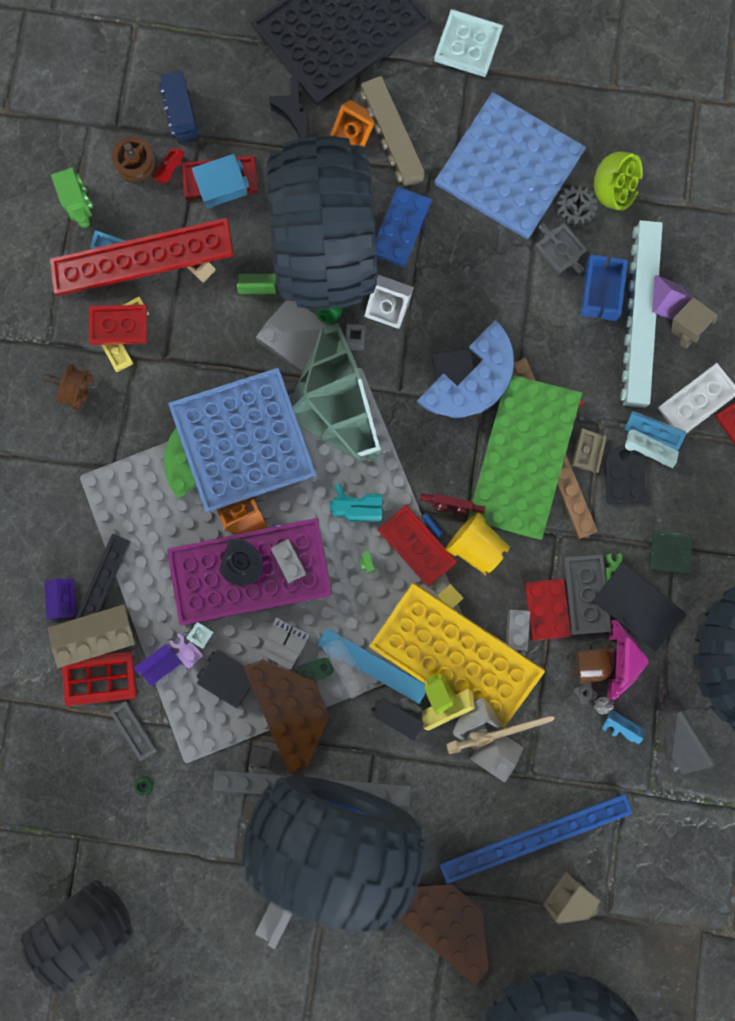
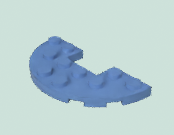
[417,320,514,418]

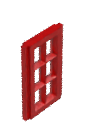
[62,651,136,706]

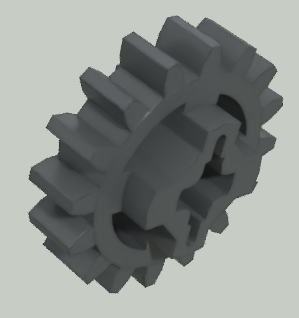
[557,186,598,227]

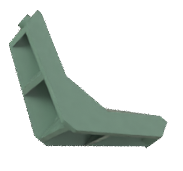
[290,323,381,461]

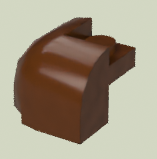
[573,648,615,684]

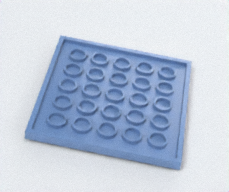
[434,92,586,240]
[168,368,316,513]

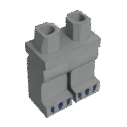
[259,618,310,670]

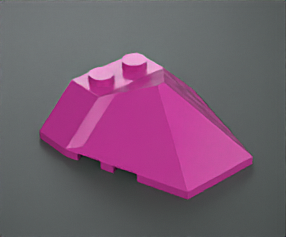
[607,620,648,700]

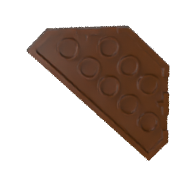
[244,659,329,775]
[399,883,488,986]

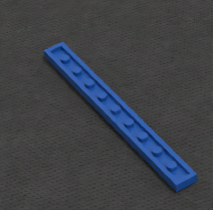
[439,794,633,884]

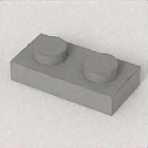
[271,539,307,584]

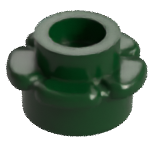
[134,776,154,796]

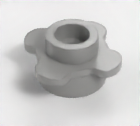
[594,697,614,714]

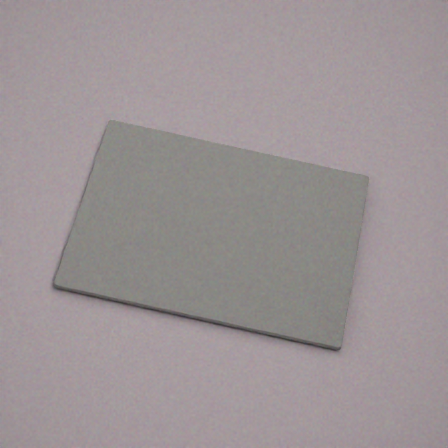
[80,368,462,763]

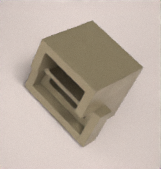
[671,297,718,349]

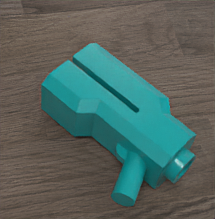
[329,484,382,522]

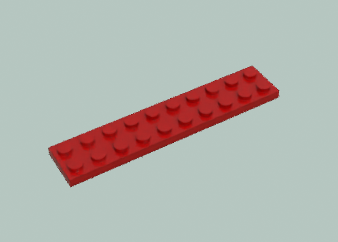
[50,218,234,296]

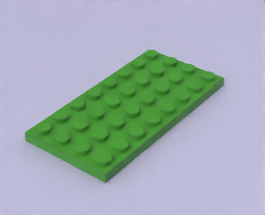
[467,375,582,541]

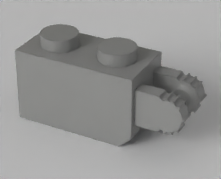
[506,610,530,656]

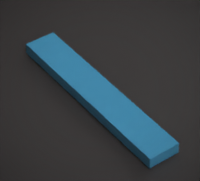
[317,628,426,704]

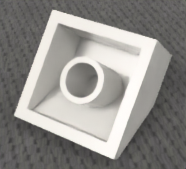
[364,275,414,329]

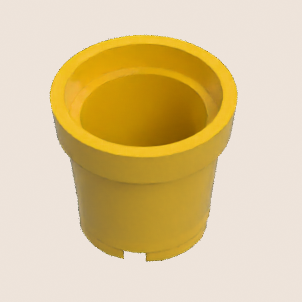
[445,512,510,576]

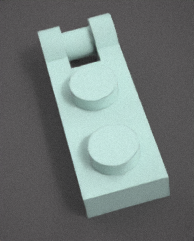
[625,430,679,468]

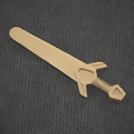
[446,716,554,754]

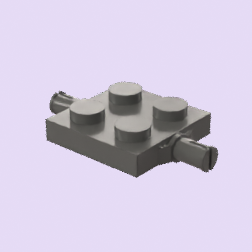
[535,222,588,275]

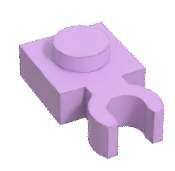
[170,634,204,669]

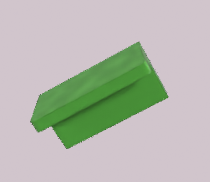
[237,274,276,294]

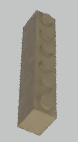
[359,76,425,187]

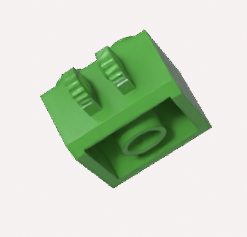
[51,168,93,228]

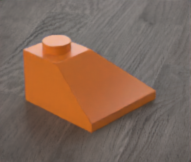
[330,100,375,147]
[217,497,268,534]

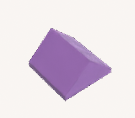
[652,275,693,321]

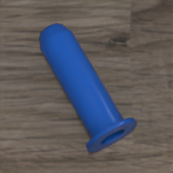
[422,513,445,539]

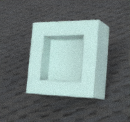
[187,622,214,649]

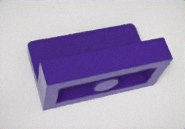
[45,579,76,620]
[134,644,182,686]

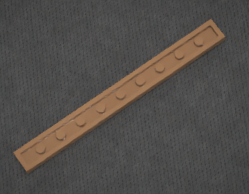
[512,358,598,539]

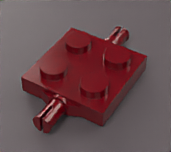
[420,493,486,517]

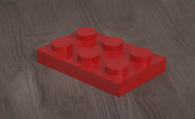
[89,305,147,345]
[524,579,571,641]

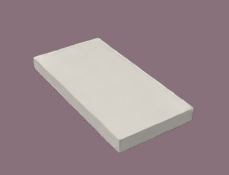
[657,363,735,433]

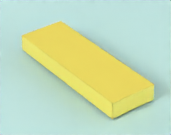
[422,689,475,731]

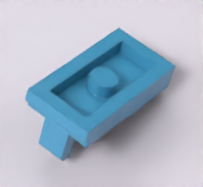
[603,710,644,744]

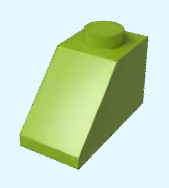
[424,673,455,715]

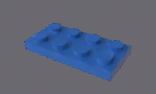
[376,186,432,268]

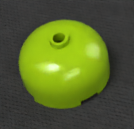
[594,151,643,210]

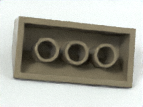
[48,604,136,668]
[543,872,601,924]

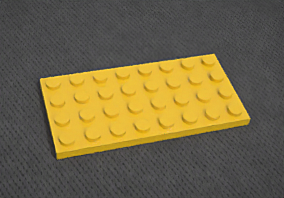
[369,582,545,728]

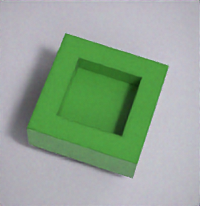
[359,551,374,574]

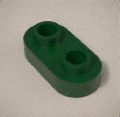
[296,658,334,681]

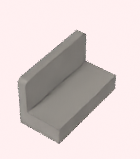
[255,903,292,949]

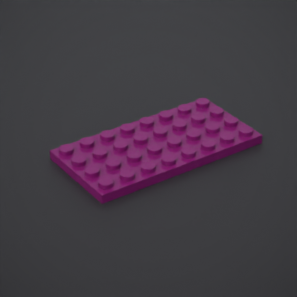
[167,518,333,626]

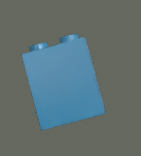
[192,154,249,209]

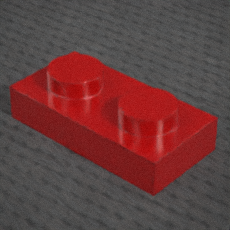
[151,148,185,183]

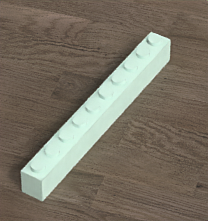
[621,221,662,408]

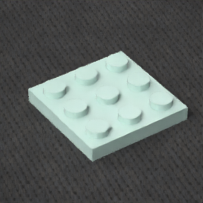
[434,9,503,77]

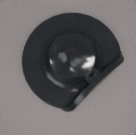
[219,539,263,586]

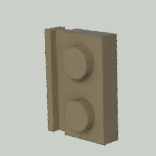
[571,429,607,473]

